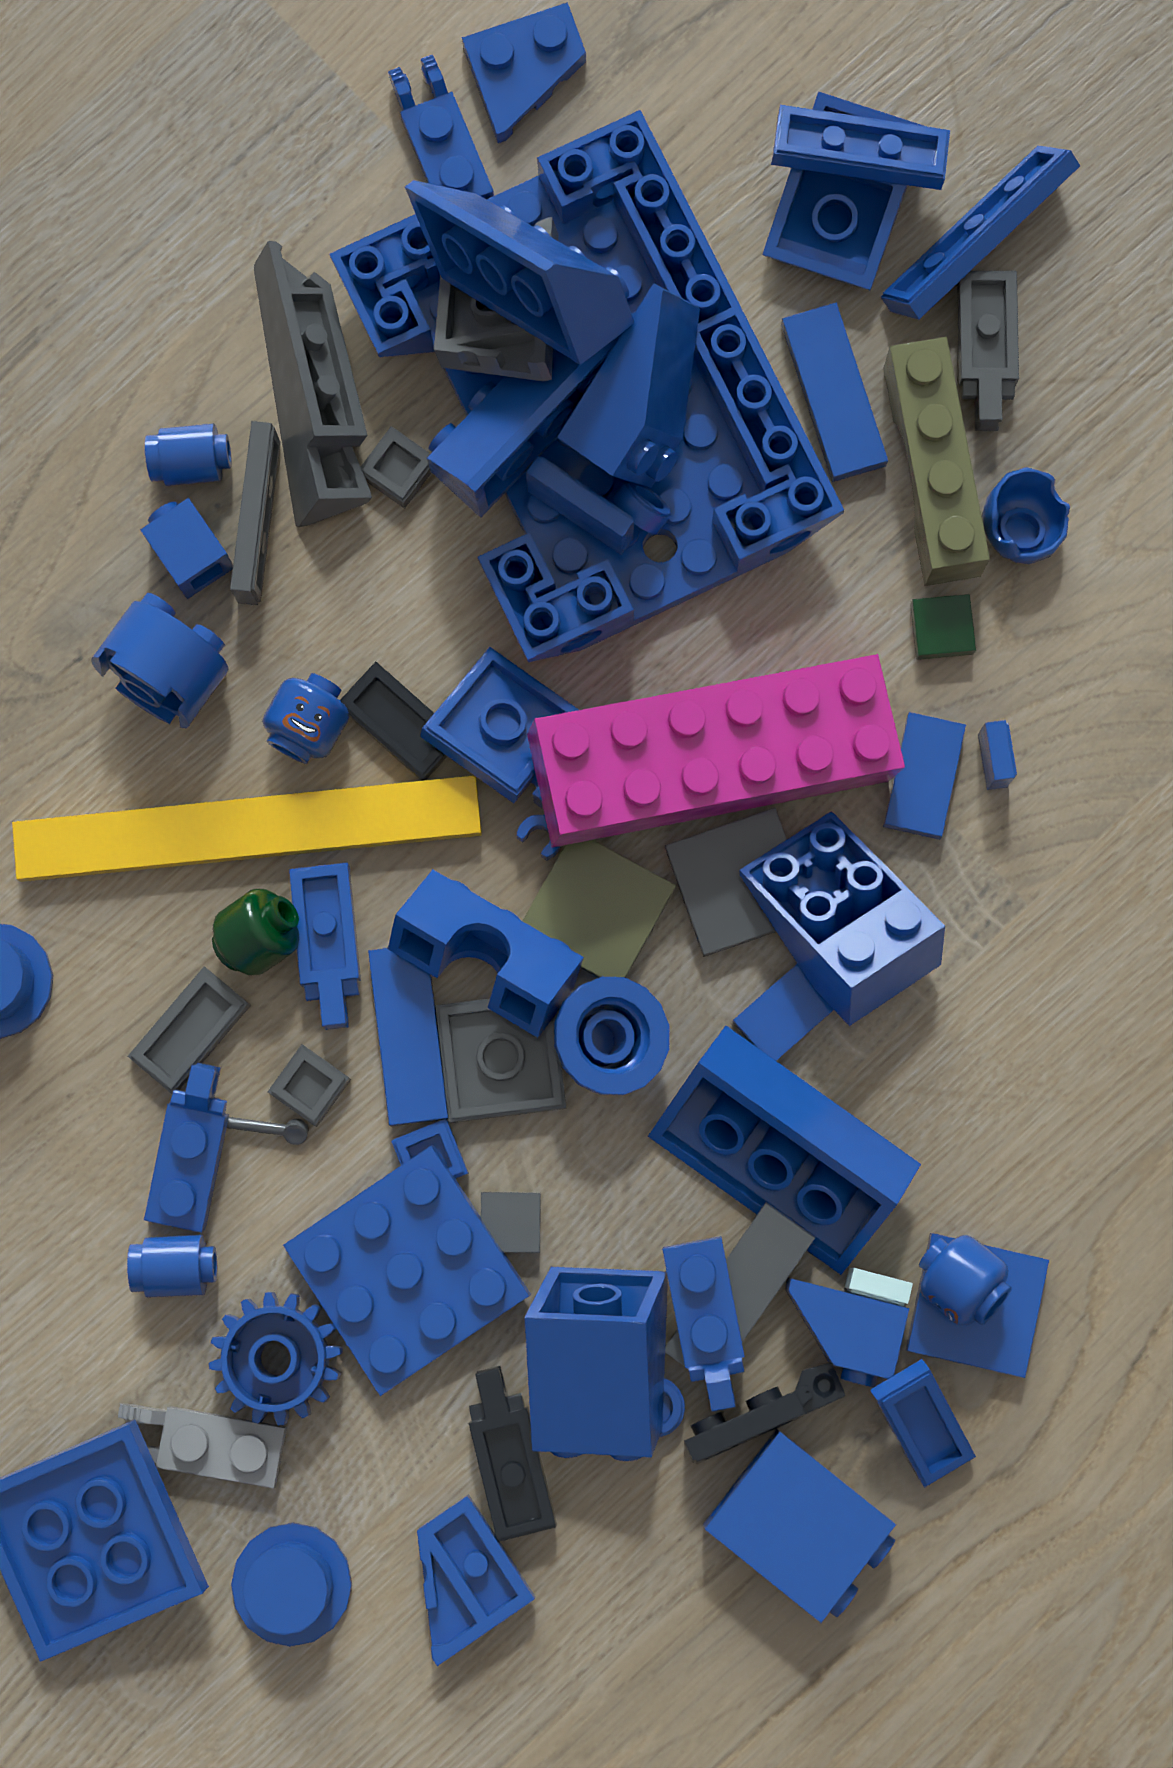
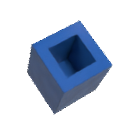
[140,498,233,599]

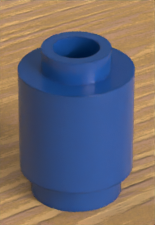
[145,423,232,486]
[127,1235,218,1298]

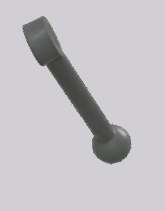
[227,1117,309,1145]

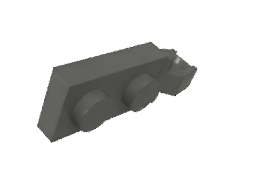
[957,271,1019,431]

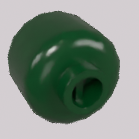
[212,889,299,976]

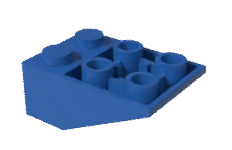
[739,811,945,1026]

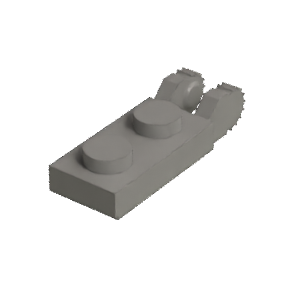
[118,1403,287,1489]

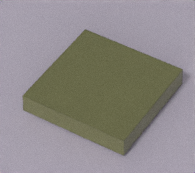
[523,840,676,978]

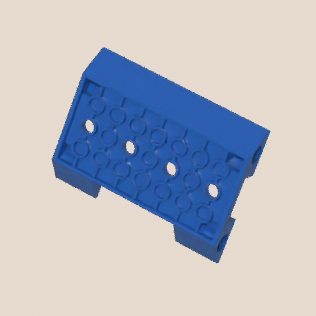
[329,110,844,662]

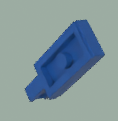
[289,863,361,1030]
[144,1063,229,1233]
[662,1236,745,1411]

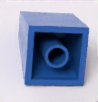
[525,1267,668,1461]

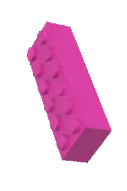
[527,654,905,848]

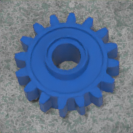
[209,1292,343,1426]

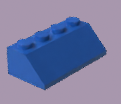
[405,180,634,365]
[427,313,633,518]
[648,1026,921,1275]

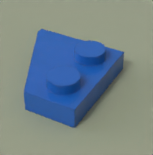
[462,2,586,143]
[417,1494,535,1666]

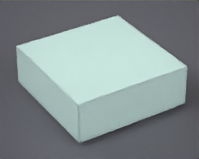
[844,1268,913,1306]

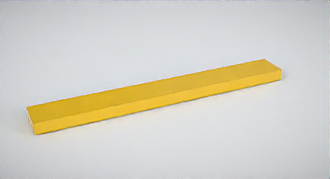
[12,776,482,882]

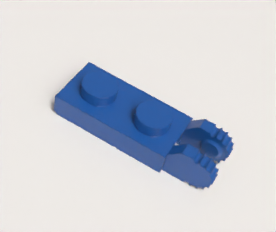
[388,55,494,199]

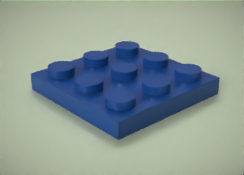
[283,1145,531,1396]
[0,1420,209,1662]

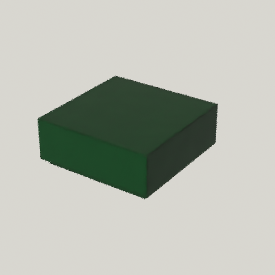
[910,594,976,660]

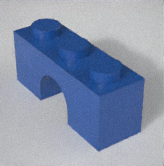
[388,869,584,1038]

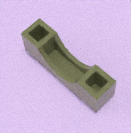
[883,337,990,586]

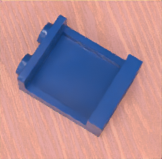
[703,1429,896,1623]

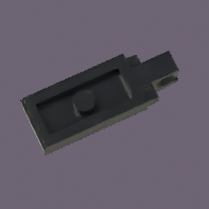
[684,1363,846,1464]
[468,1366,557,1542]

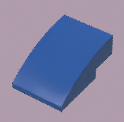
[762,91,927,291]

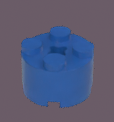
[91,593,229,729]

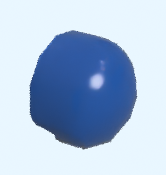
[981,467,1070,564]

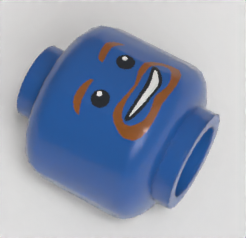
[262,673,349,764]
[919,1235,1012,1325]

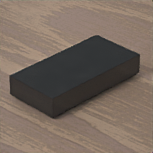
[340,661,448,781]

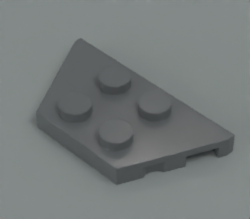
[434,217,559,381]

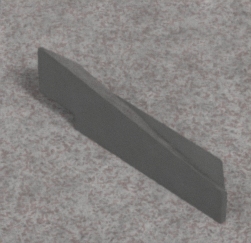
[254,241,372,527]

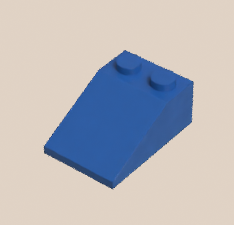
[557,283,700,488]

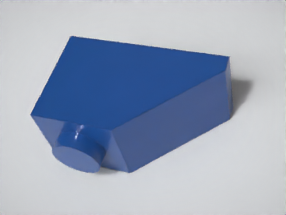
[785,1278,910,1388]

